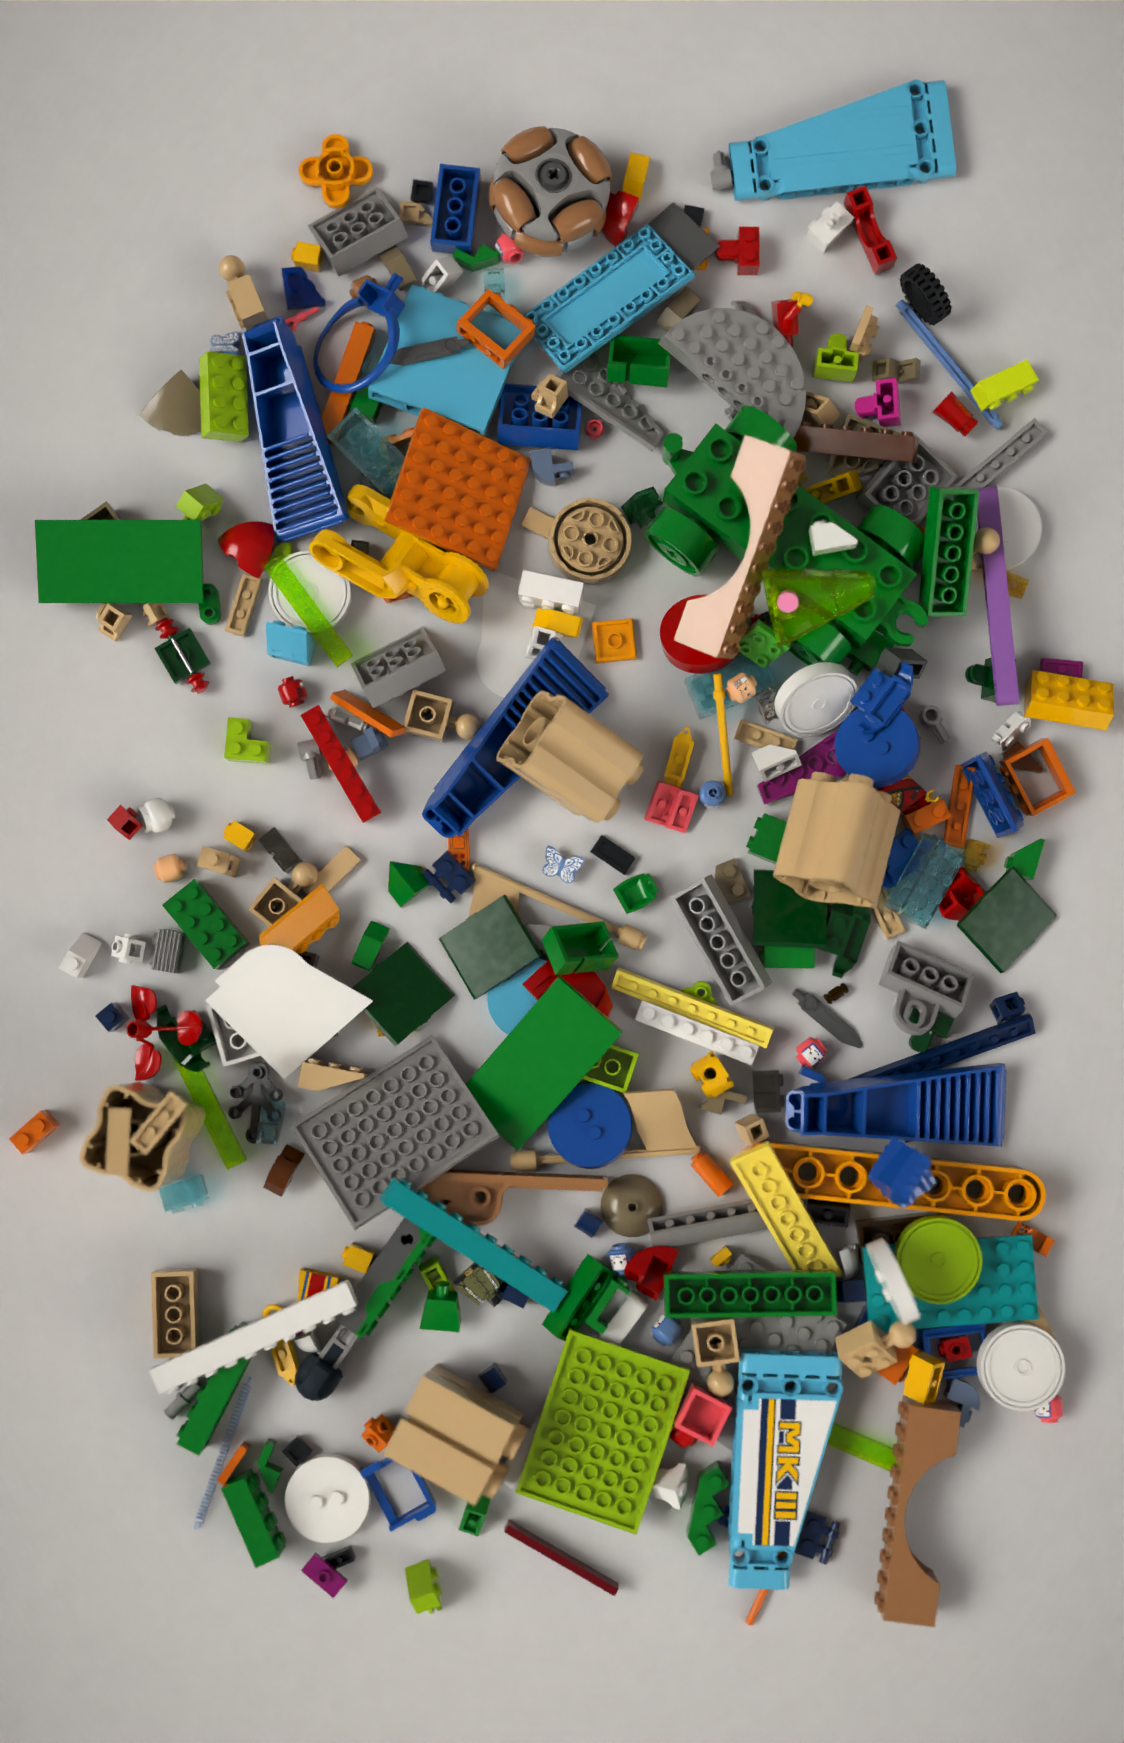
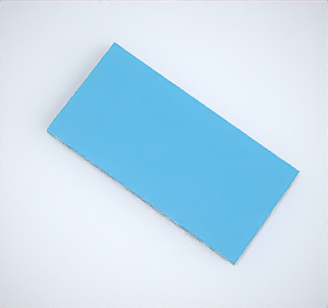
[523,223,695,374]

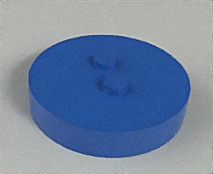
[835,708,920,787]
[548,1083,633,1169]

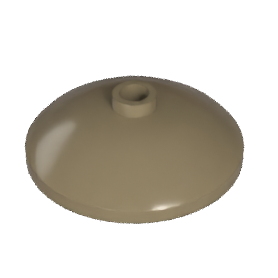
[601,1174,663,1237]

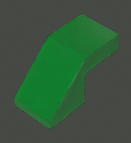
[453,244,500,272]
[351,920,390,972]
[257,1439,284,1493]

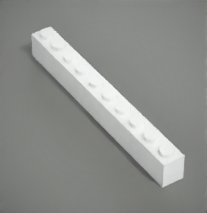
[149,1279,359,1395]

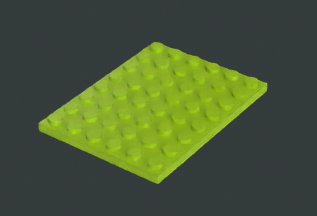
[515,1328,690,1535]

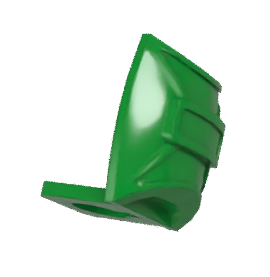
[613,873,658,914]

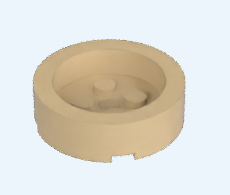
[548,498,631,584]

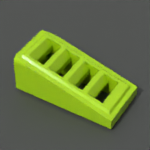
[419,1256,456,1291]

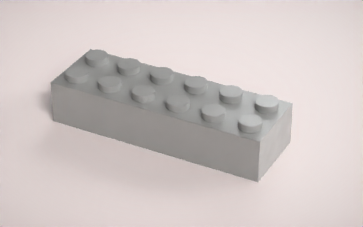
[670,874,773,1006]

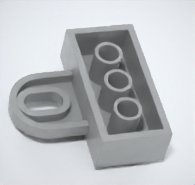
[878,941,974,1036]

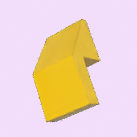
[622,152,650,203]
[532,608,583,638]

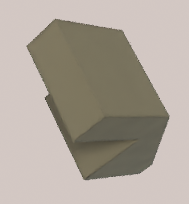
[379,245,418,292]
[656,286,702,332]
[872,357,921,384]
[700,1090,747,1115]

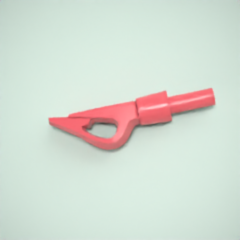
[285,306,319,331]

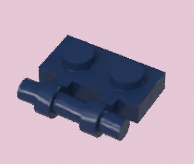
[422,850,476,904]
[794,1510,841,1565]

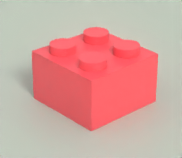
[674,1383,732,1446]

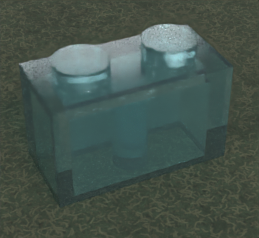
[159,1174,209,1214]

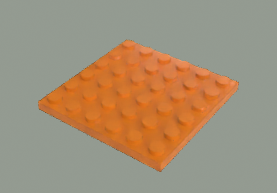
[384,407,531,571]

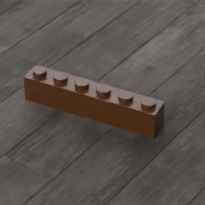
[793,422,919,463]

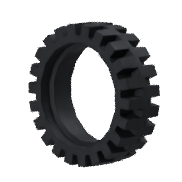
[899,263,952,326]

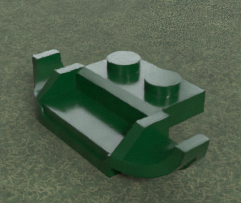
[818,906,871,978]
[156,1004,217,1072]

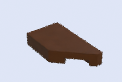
[1001,741,1043,773]

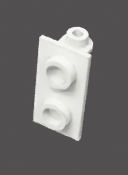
[327,702,369,732]
[991,710,1031,751]

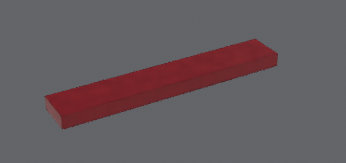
[504,1519,619,1596]

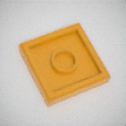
[592,618,637,664]

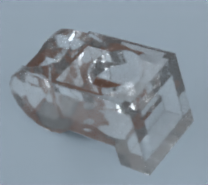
[755,686,779,725]

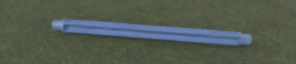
[896,299,1004,430]

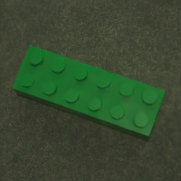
[918,486,979,616]
[177,1322,252,1456]

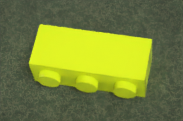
[970,359,1039,411]

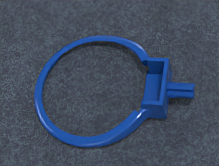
[313,272,406,393]

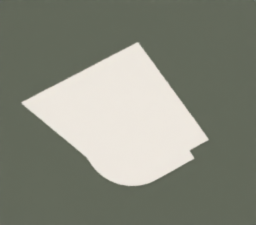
[477,569,596,698]
[205,945,373,1079]

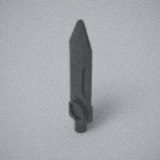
[390,336,470,366]
[792,988,862,1048]

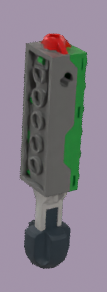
[295,1217,436,1401]

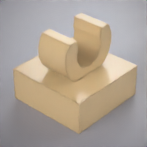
[142,603,170,626]

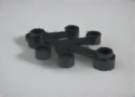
[228,1062,283,1143]

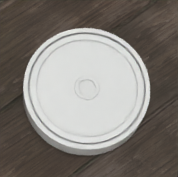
[975,487,1042,570]
[268,550,352,634]
[774,662,858,737]
[866,1237,920,1326]
[977,1322,1065,1411]
[285,1453,371,1543]

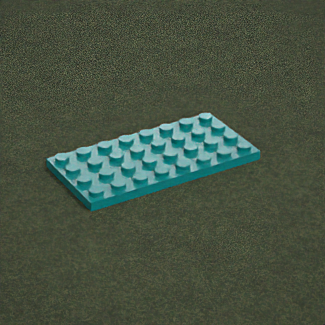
[862,1233,1039,1331]

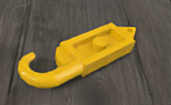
[664,726,694,788]
[262,1304,299,1387]

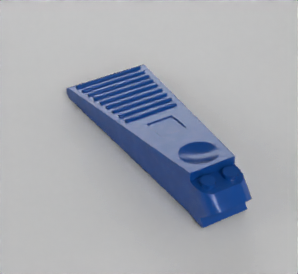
[241,316,349,543]
[422,637,609,838]
[785,1063,1007,1147]

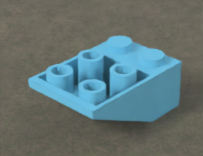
[266,620,316,666]

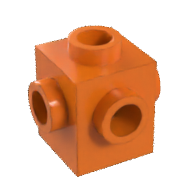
[361,1413,396,1453]

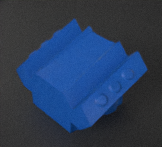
[868,1136,936,1208]

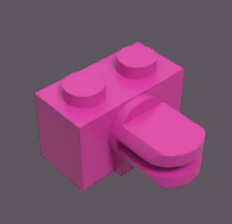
[854,378,901,427]

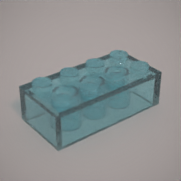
[327,407,405,498]
[684,655,778,719]
[884,833,966,929]

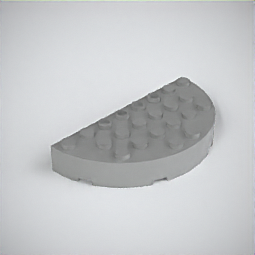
[658,308,806,438]

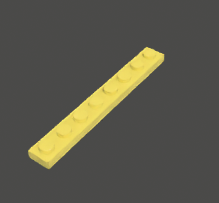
[611,968,774,1048]

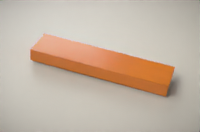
[330,690,406,738]
[943,764,976,849]

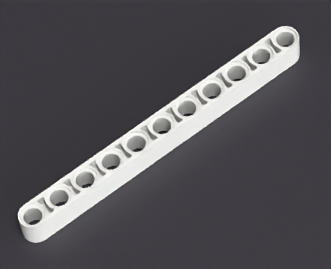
[503,1291,649,1489]

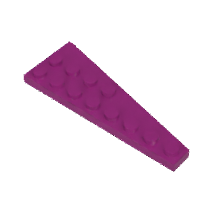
[757,706,905,805]

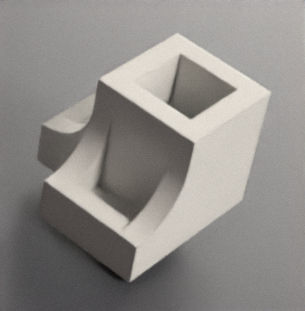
[525,626,563,659]
[652,1463,689,1510]

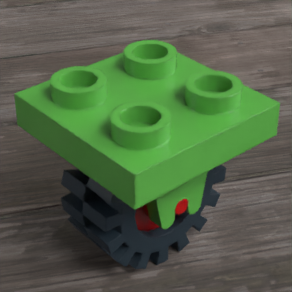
[739,611,791,669]

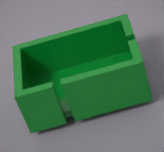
[606,335,671,387]
[542,921,619,976]

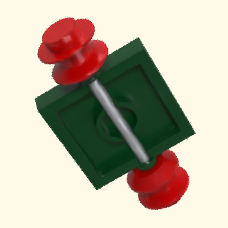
[154,618,211,694]

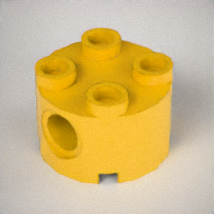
[689,1051,735,1099]

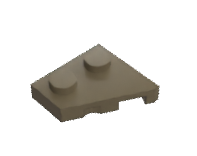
[715,858,751,905]

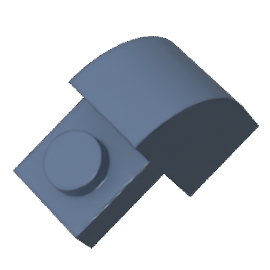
[530,449,574,486]
[350,727,389,761]
[943,1377,980,1428]

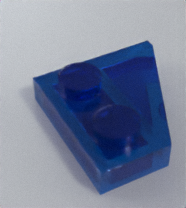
[281,266,326,310]

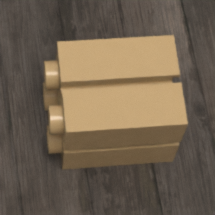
[383,1364,529,1506]

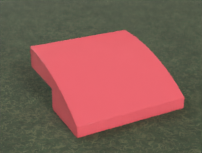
[644,780,699,833]

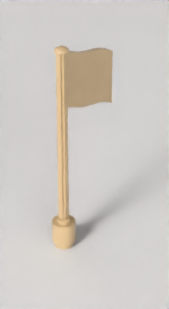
[468,862,647,951]
[510,1089,702,1172]

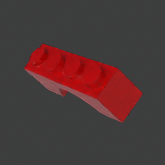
[843,185,897,275]

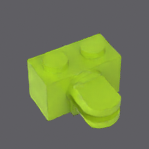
[813,333,859,383]
[176,483,224,522]
[405,1559,442,1614]

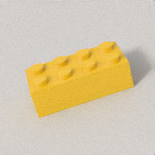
[1024,670,1114,731]

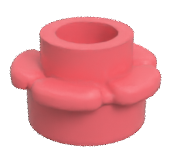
[585,419,605,439]

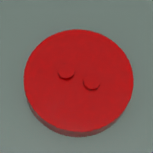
[660,595,739,674]

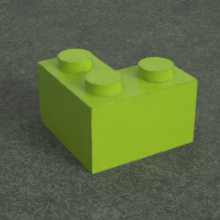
[224,717,271,765]

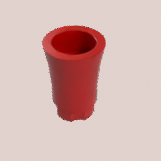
[932,391,978,437]

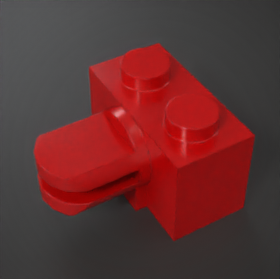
[715,227,760,275]

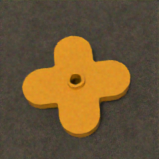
[298,134,373,209]

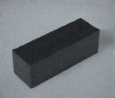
[322,1545,356,1569]

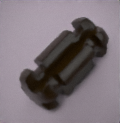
[823,983,849,1004]

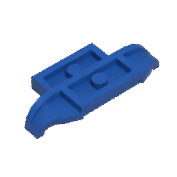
[850,662,913,734]
[881,828,940,889]

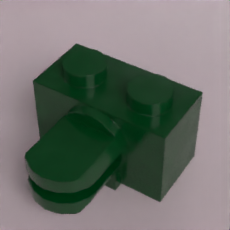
[965,658,1017,703]
[908,1008,954,1052]

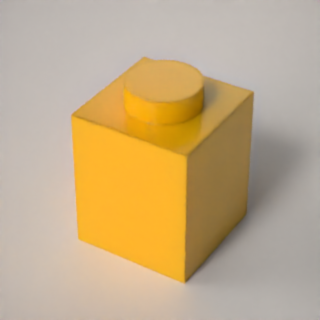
[291,241,324,273]
[223,820,258,852]
[341,1243,376,1274]

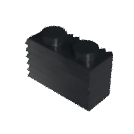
[807,1199,851,1228]

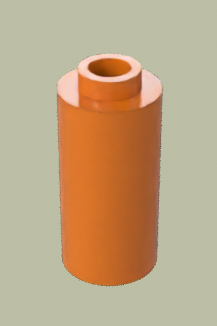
[690,1152,733,1197]

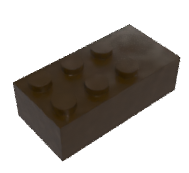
[855,1211,942,1265]

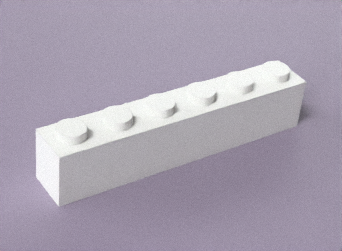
[634,1000,759,1066]

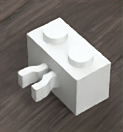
[807,202,854,253]

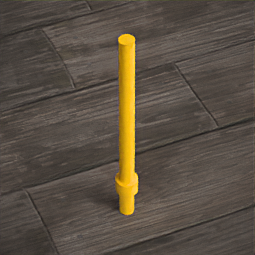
[713,673,733,796]

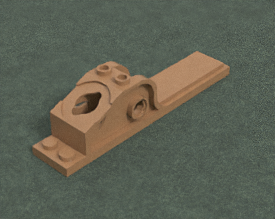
[417,1169,608,1225]

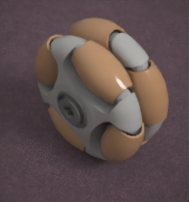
[489,126,612,257]

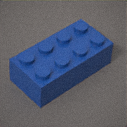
[430,164,481,256]

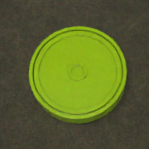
[894,1215,982,1304]

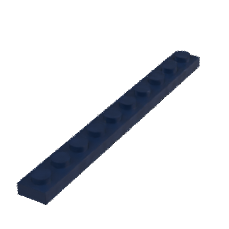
[846,1013,1036,1080]

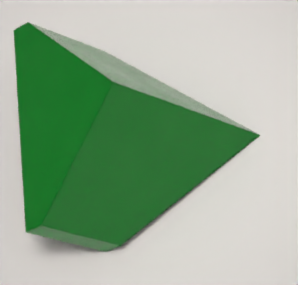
[388,861,429,907]

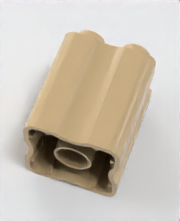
[496,691,643,823]
[773,772,900,908]
[80,1082,206,1192]

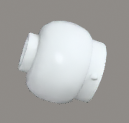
[138,798,175,833]

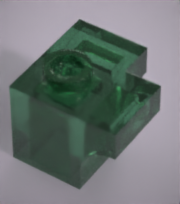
[621,486,663,529]

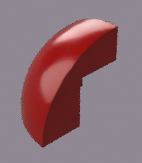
[602,191,639,247]
[218,521,274,579]
[938,862,986,921]
[624,1246,679,1301]

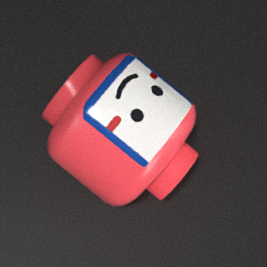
[495,233,525,264]
[796,1037,827,1068]
[1035,1395,1063,1423]

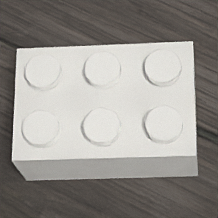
[518,570,584,615]
[207,1006,260,1067]

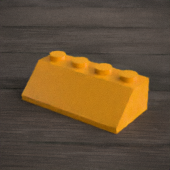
[259,884,339,954]

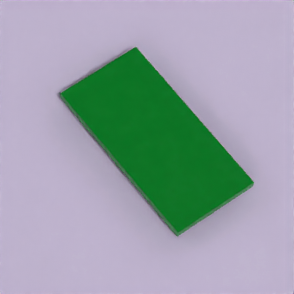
[35,520,204,603]
[465,976,623,1151]

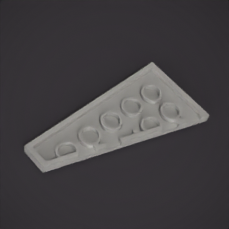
[555,352,664,451]

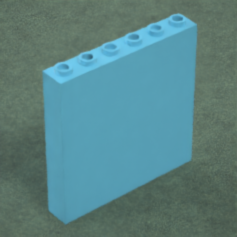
[368,284,522,437]

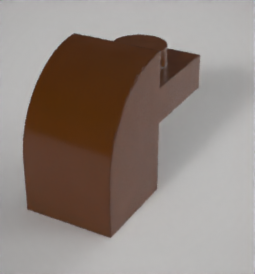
[263,1144,305,1197]

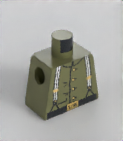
[452,1262,503,1307]

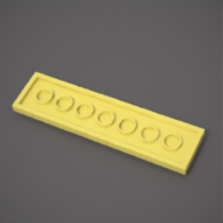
[730,1142,843,1278]

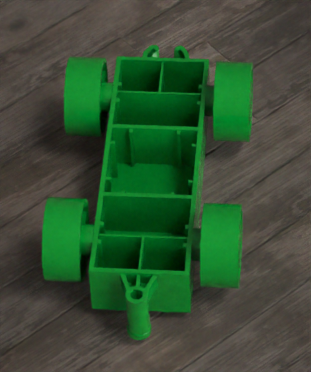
[644,405,929,666]

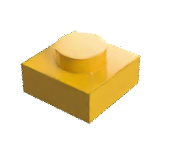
[709,1245,732,1268]

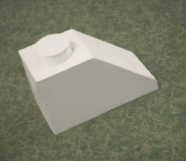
[417,256,463,293]
[808,521,858,556]
[751,745,802,782]
[59,933,102,978]

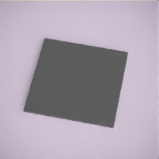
[648,202,720,271]

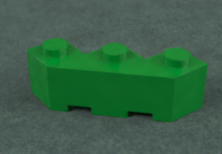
[686,1461,730,1556]

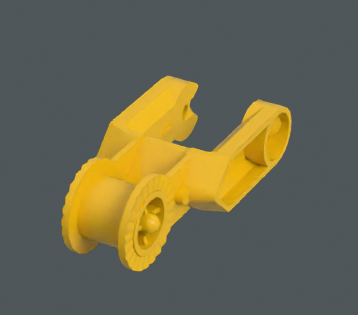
[309,484,489,624]

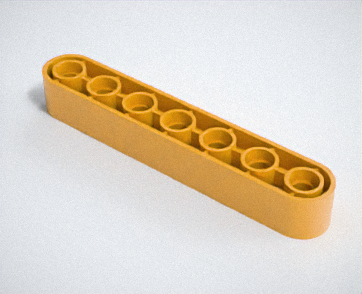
[741,1140,1046,1221]

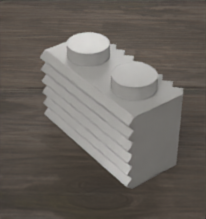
[149,929,186,974]

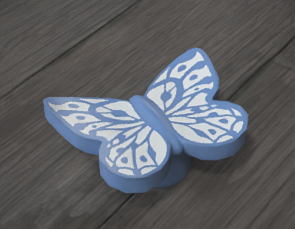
[210,332,240,355]
[542,846,584,883]

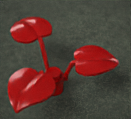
[127,985,202,1081]

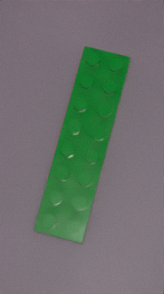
[664,1269,837,1318]

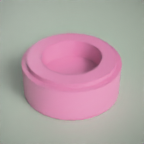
[777,590,799,612]

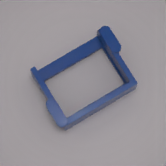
[916,1323,987,1379]
[360,1457,436,1532]

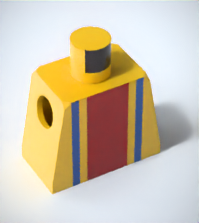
[298,1267,341,1302]

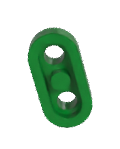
[198,583,221,625]

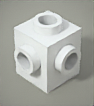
[111,933,146,964]

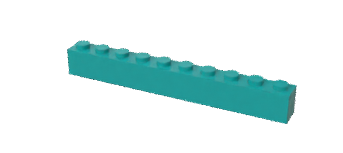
[379,1177,568,1313]

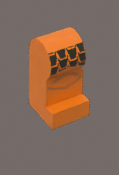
[1010,1221,1055,1257]

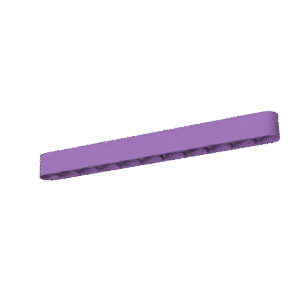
[976,486,1019,706]

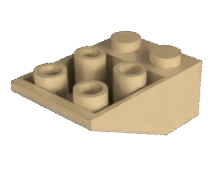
[297,1058,369,1091]

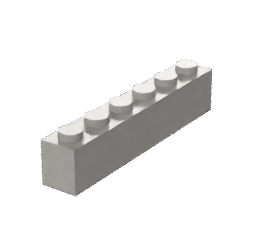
[647,1199,768,1247]

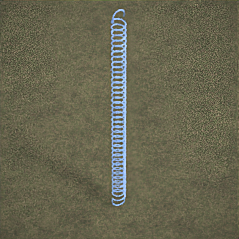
[194,1377,251,1529]

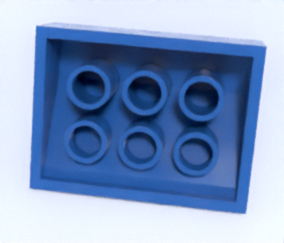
[497,384,582,450]
[960,751,1024,838]

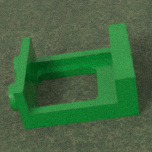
[585,1274,630,1335]

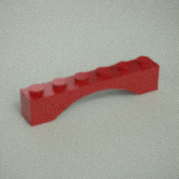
[300,705,382,823]

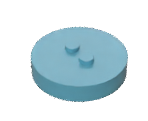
[487,958,546,1035]

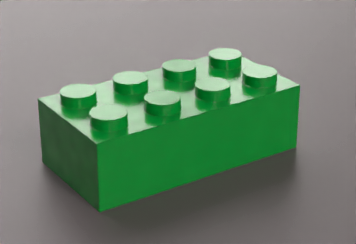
[162,879,250,970]
[221,1468,286,1569]

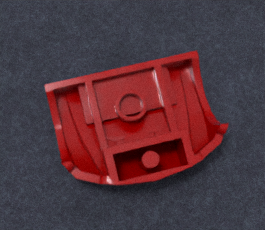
[522,960,613,1018]

